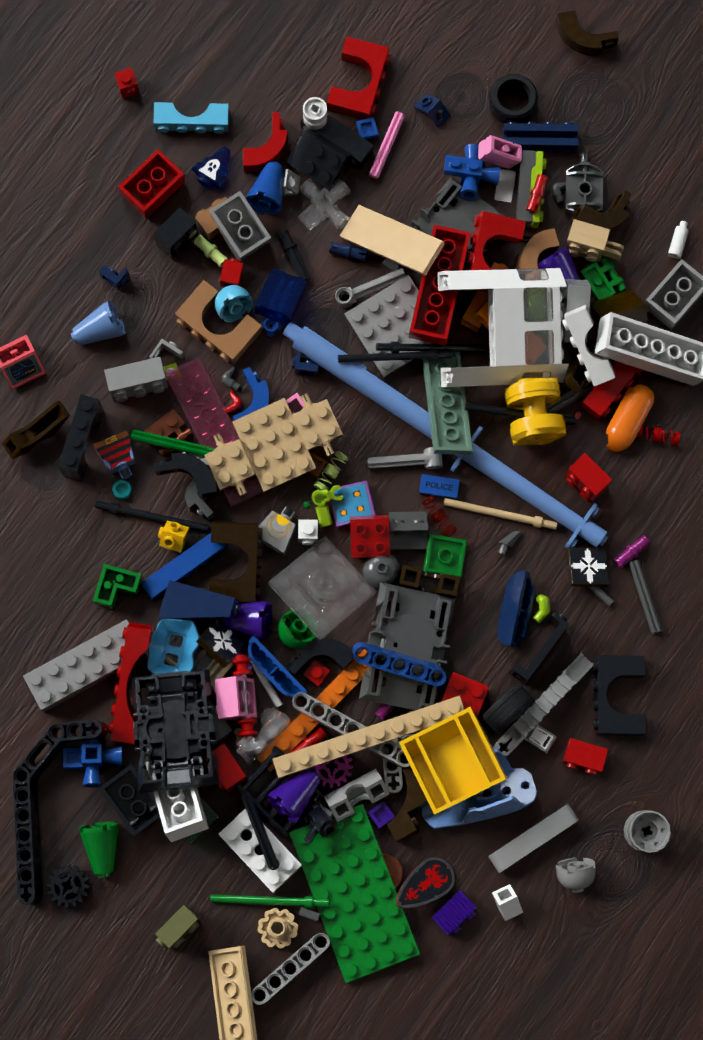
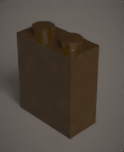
[590,289,649,326]

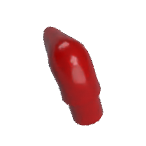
[224,391,243,415]

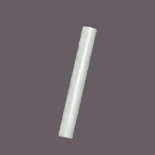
[248,657,283,708]

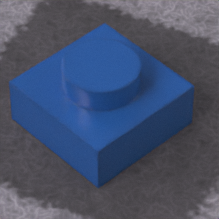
[356,117,378,140]

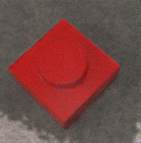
[303,659,330,687]

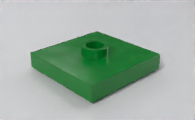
[423,534,467,579]

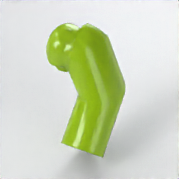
[533,594,551,624]

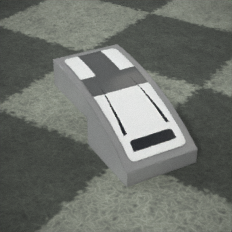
[524,724,557,754]

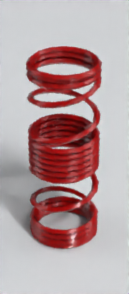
[636,425,681,447]

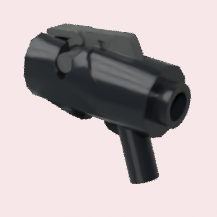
[301,799,336,844]

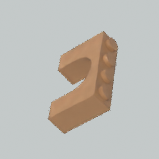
[175,280,262,364]

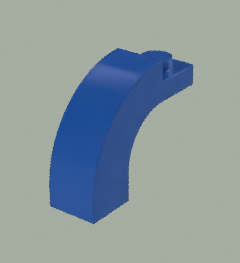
[233,367,270,421]

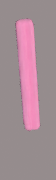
[369,111,405,179]

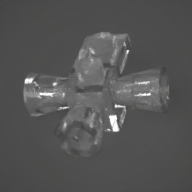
[298,178,351,232]

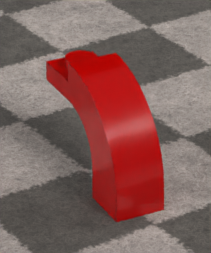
[243,112,288,172]

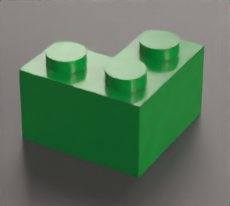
[93,564,143,610]

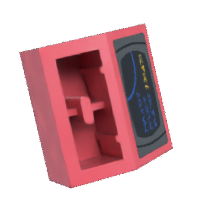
[0,334,46,390]

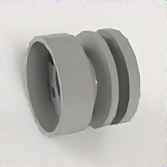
[623,810,671,853]

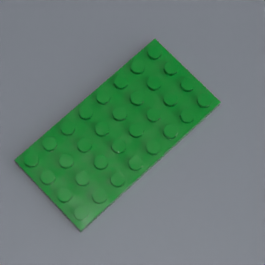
[289,804,420,983]

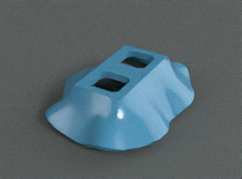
[147,618,200,674]

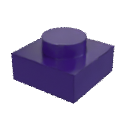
[368,801,395,829]

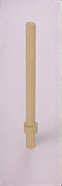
[444,498,557,530]

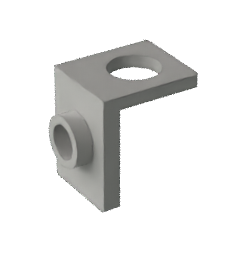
[283,169,300,196]
[149,339,184,359]

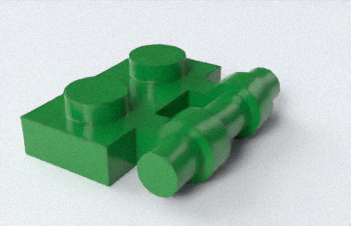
[580,257,626,301]

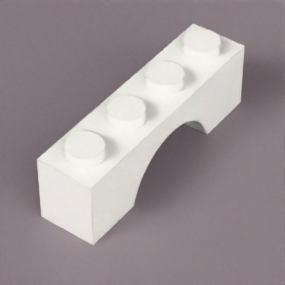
[562,305,615,386]

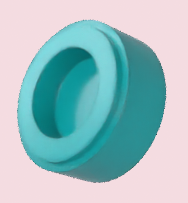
[112,480,132,500]

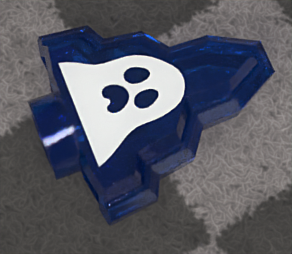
[191,146,231,189]

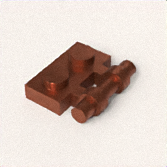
[144,409,193,457]

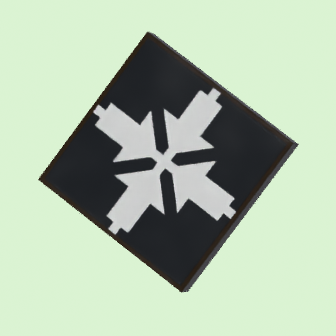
[567,548,609,587]
[196,620,246,668]

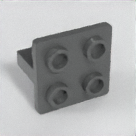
[389,511,428,550]

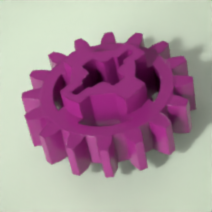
[311,755,353,788]

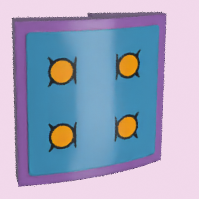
[330,481,376,528]

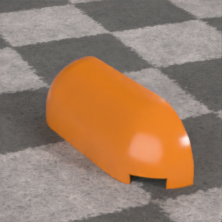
[606,384,654,452]

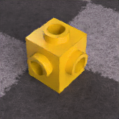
[158,520,189,553]

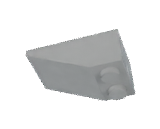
[209,191,271,261]

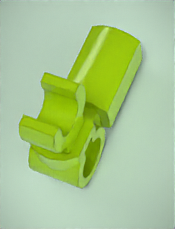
[312,485,343,527]

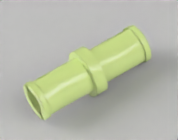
[194,235,228,268]

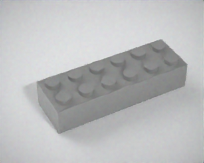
[23,619,147,712]

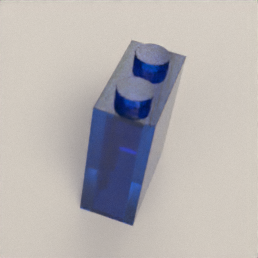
[254,268,307,325]

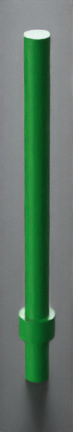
[210,894,329,909]

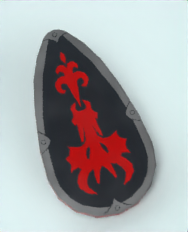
[396,857,455,909]

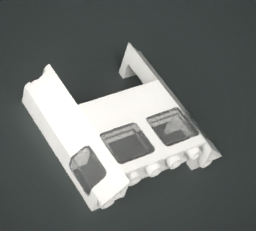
[438,268,569,387]

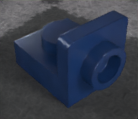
[99,266,130,290]
[292,351,319,377]

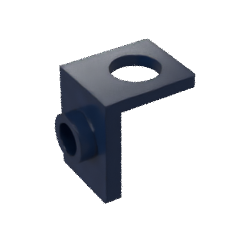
[414,94,450,127]

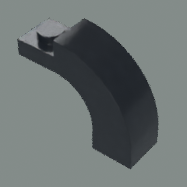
[154,453,219,498]
[288,638,355,677]

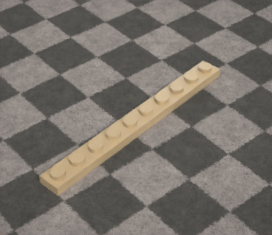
[272,696,464,778]

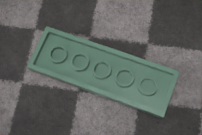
[422,351,473,455]

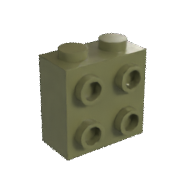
[155,905,200,948]

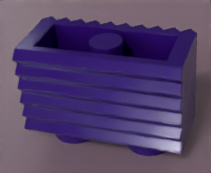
[431,890,477,935]

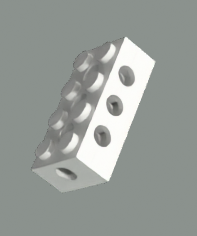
[219,809,302,893]

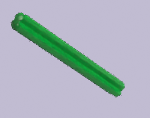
[131,429,216,457]

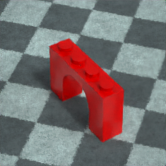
[327,36,391,120]
[465,211,526,293]

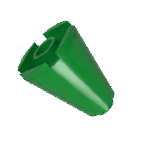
[79,822,119,878]

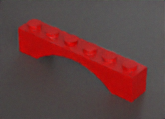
[109,622,153,744]

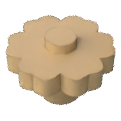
[257,908,298,949]

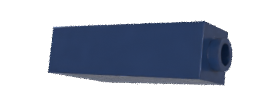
[158,580,240,620]

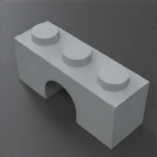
[324,769,389,822]

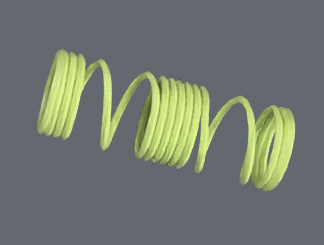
[314,451,349,490]

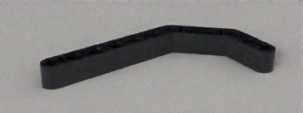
[13,720,109,905]

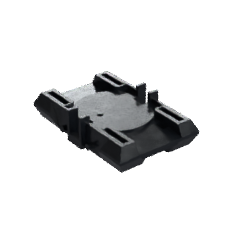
[131,669,219,793]

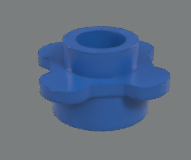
[260,315,282,337]

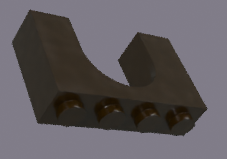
[209,521,263,602]

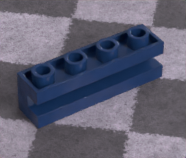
[503,121,578,152]

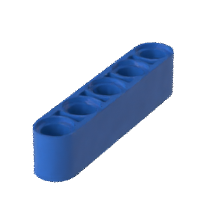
[141,533,229,601]
[352,642,446,686]

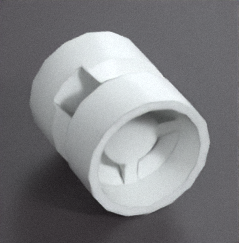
[303,97,327,130]

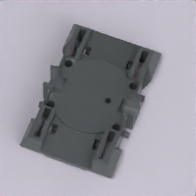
[382,177,504,290]
[359,582,455,710]

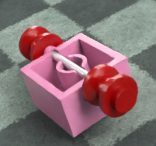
[214,655,258,740]

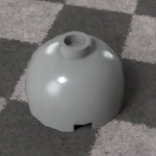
[556,858,596,893]

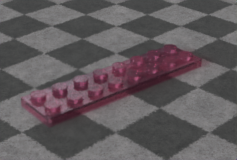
[165,357,264,507]

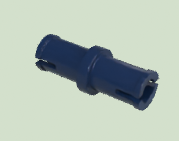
[329,242,368,261]

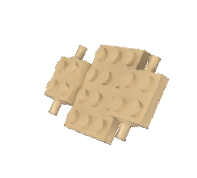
[204,393,343,496]

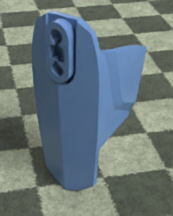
[422,749,537,829]

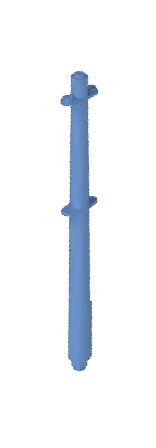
[283,322,608,549]

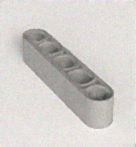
[488,804,579,873]
[251,933,330,1005]

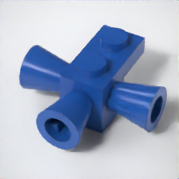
[443,144,501,200]
[63,727,123,788]

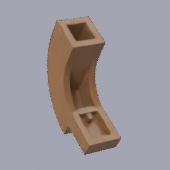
[516,228,560,293]

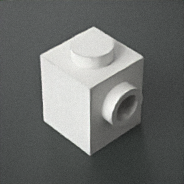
[298,520,318,545]
[492,884,523,921]

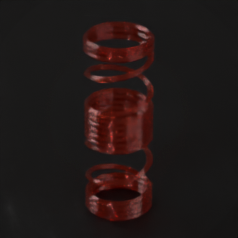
[422,495,457,537]

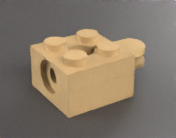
[566,219,624,262]

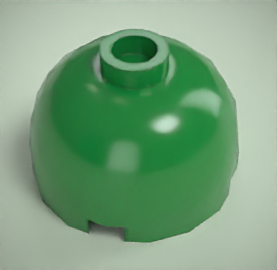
[278,609,317,649]

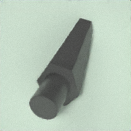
[498,531,522,556]

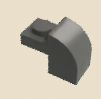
[185,479,214,521]

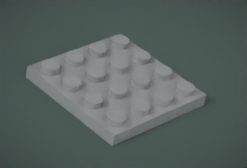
[344,274,434,378]

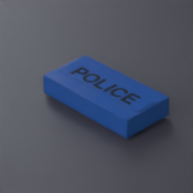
[419,474,460,499]

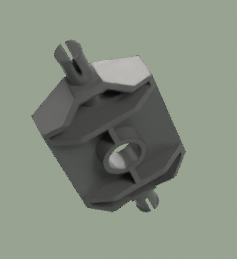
[565,152,603,216]

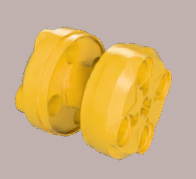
[504,378,566,446]

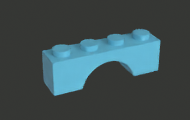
[154,102,229,134]

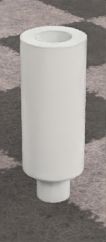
[668,221,689,259]

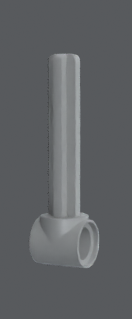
[335,268,406,309]
[367,447,443,470]

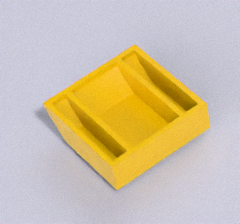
[399,707,507,815]

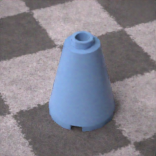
[71,301,126,345]

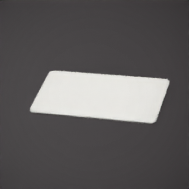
[494,169,516,202]

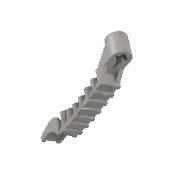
[493,653,593,757]

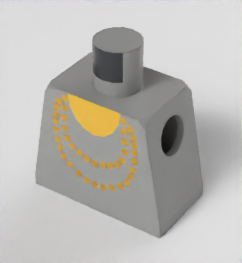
[258,507,296,556]

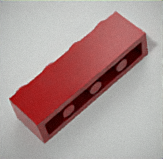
[581,361,643,421]

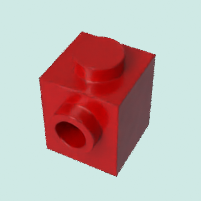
[114,67,139,98]
[220,259,244,287]

